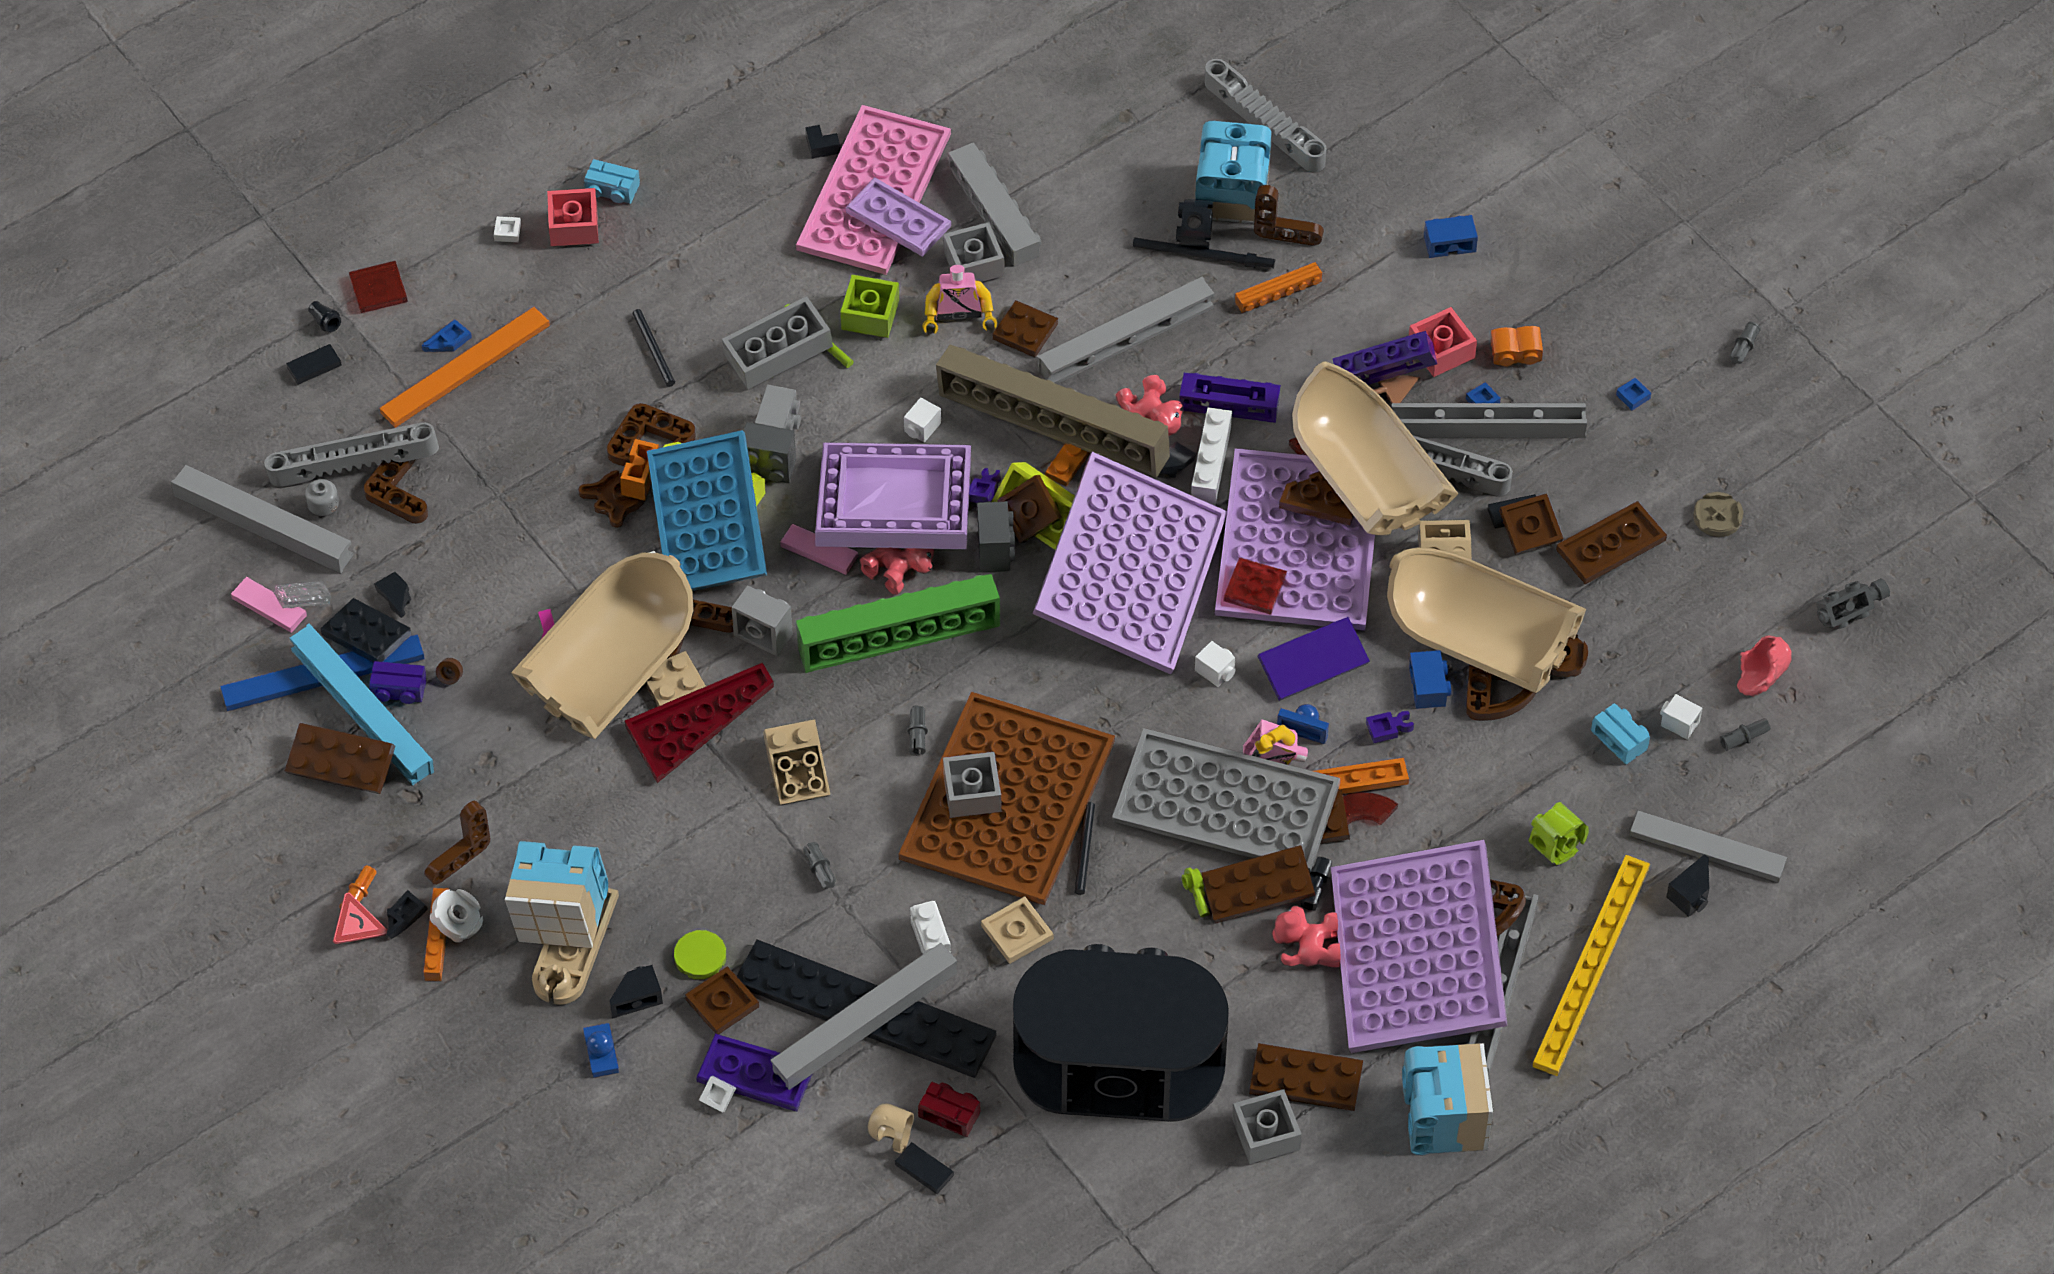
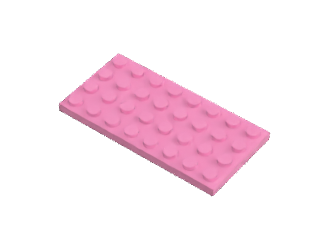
[796,105,951,275]

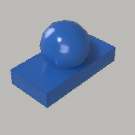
[1277,704,1329,744]
[583,1023,619,1078]

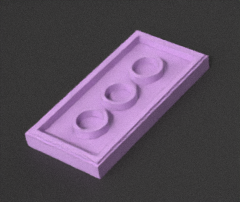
[846,177,951,257]

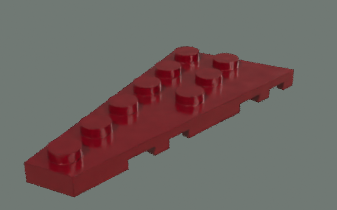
[624,662,774,783]

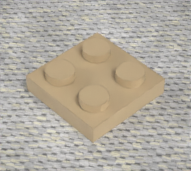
[645,651,706,706]
[981,897,1054,964]

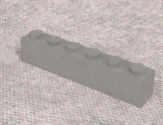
[948,142,1041,266]

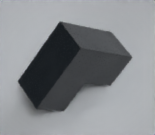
[805,125,840,159]

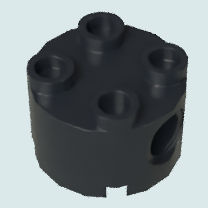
[1176,199,1213,249]

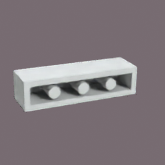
[1191,408,1232,506]

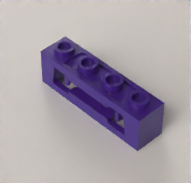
[1332,331,1437,385]
[1179,372,1281,423]

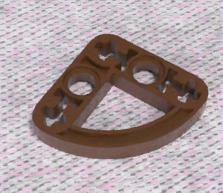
[607,403,696,466]
[1466,664,1536,721]
[1490,879,1526,936]

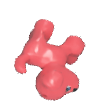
[1116,375,1184,436]
[860,547,934,595]
[1272,906,1341,967]

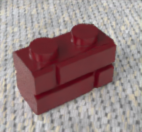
[918,1081,980,1137]

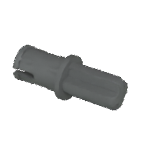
[1729,322,1761,364]
[907,705,928,756]
[1720,718,1771,751]
[803,842,836,889]

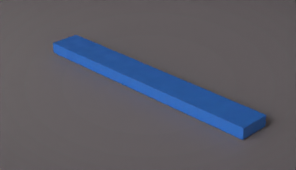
[220,634,425,711]

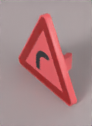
[333,893,387,944]

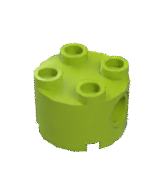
[1529,802,1589,865]

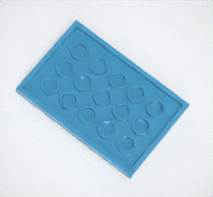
[647,430,767,591]

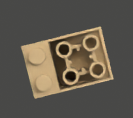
[1418,520,1472,560]
[763,719,830,805]

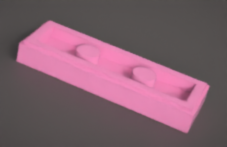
[780,524,858,575]
[231,577,307,633]

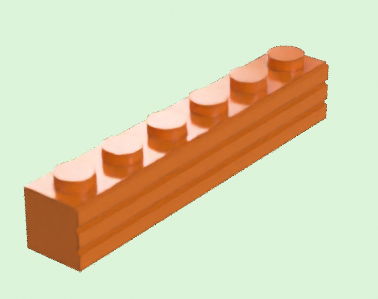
[1235,262,1322,313]
[424,888,449,981]

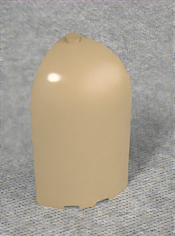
[1292,361,1459,535]
[1387,548,1586,693]
[511,553,693,739]

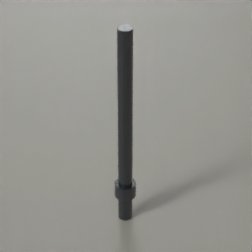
[1133,237,1276,269]

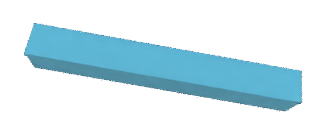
[290,623,434,785]

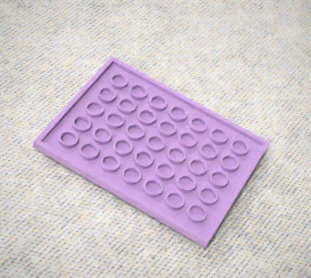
[1215,449,1375,630]
[1033,452,1227,674]
[1331,840,1508,1053]

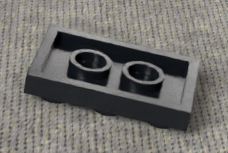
[320,598,412,663]

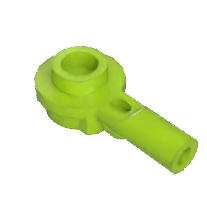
[1181,867,1210,917]

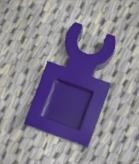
[969,468,1001,503]
[1366,711,1414,744]

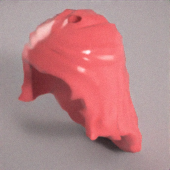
[1737,635,1792,697]

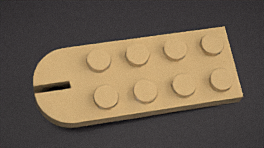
[532,888,619,1005]

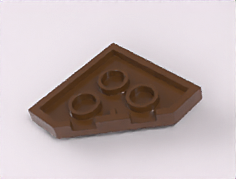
[1279,471,1354,526]

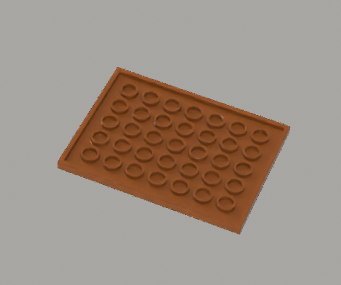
[898,692,1115,905]

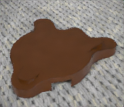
[578,470,645,528]

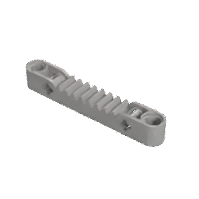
[1204,59,1327,172]
[264,422,439,487]
[1413,436,1513,496]

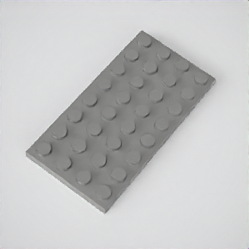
[1112,728,1340,873]

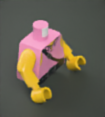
[922,265,997,334]
[1243,720,1308,765]

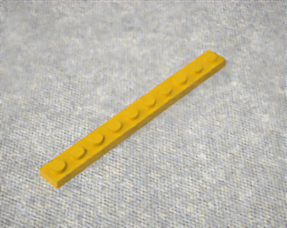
[1533,855,1650,1076]

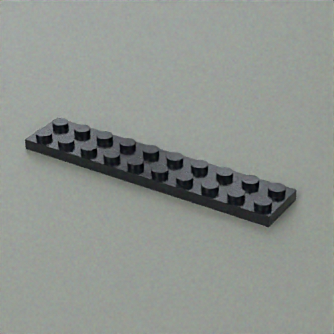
[737,939,996,1078]

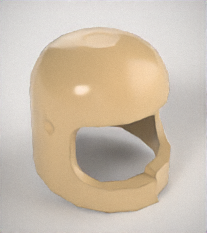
[868,1104,914,1153]

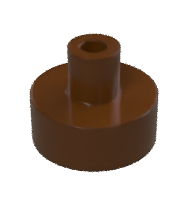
[436,658,463,685]

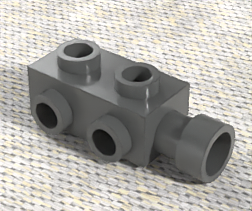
[1816,578,1890,630]

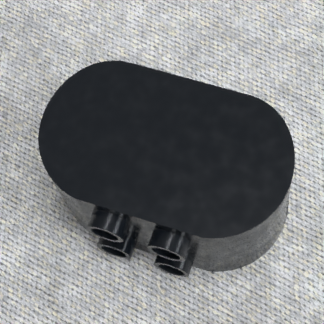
[1013,944,1229,1122]

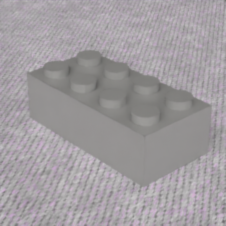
[722,296,833,389]

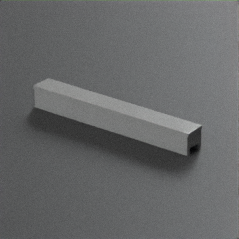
[1037,276,1214,384]
[1391,403,1587,438]
[171,465,353,574]
[1469,894,1539,1078]
[771,943,957,1090]

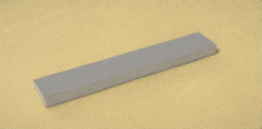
[1630,811,1787,882]

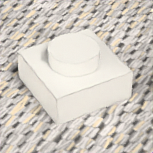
[494,216,521,242]
[699,1076,736,1112]

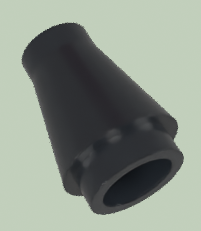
[308,301,341,332]

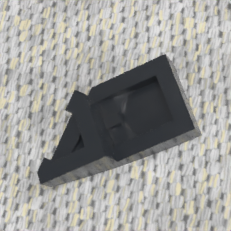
[1147,442,1197,478]
[374,572,411,618]
[387,890,428,939]

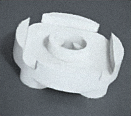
[430,889,483,942]

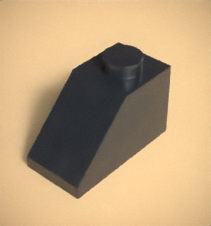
[1666,854,1710,917]
[609,965,663,1019]

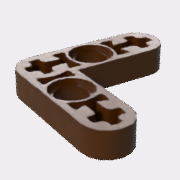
[1254,185,1324,245]
[364,449,428,524]
[667,599,734,659]
[424,800,491,885]

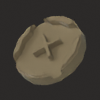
[1693,492,1744,537]

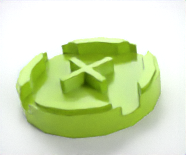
[674,930,726,979]

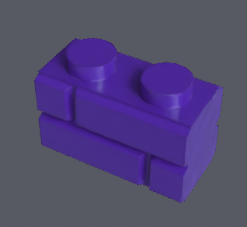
[369,661,427,704]

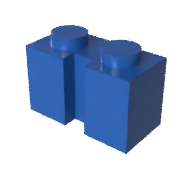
[1424,215,1478,258]
[1409,650,1451,709]

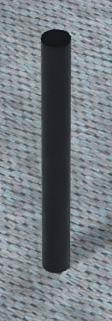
[632,309,675,387]
[1075,802,1095,895]

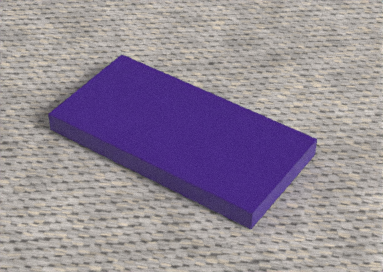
[1257,617,1370,701]
[696,1034,812,1112]

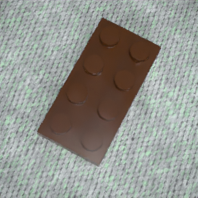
[1556,501,1667,584]
[284,723,395,794]
[1201,845,1316,924]
[1249,1043,1363,1111]

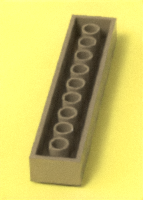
[936,344,1170,478]

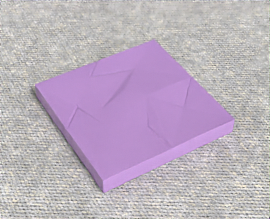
[815,443,971,549]

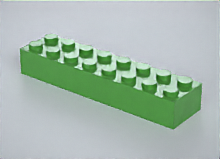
[796,574,1000,673]

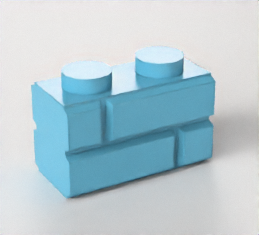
[584,159,640,204]
[1591,703,1650,765]

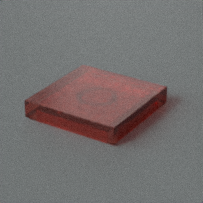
[349,261,408,313]
[1224,557,1287,615]

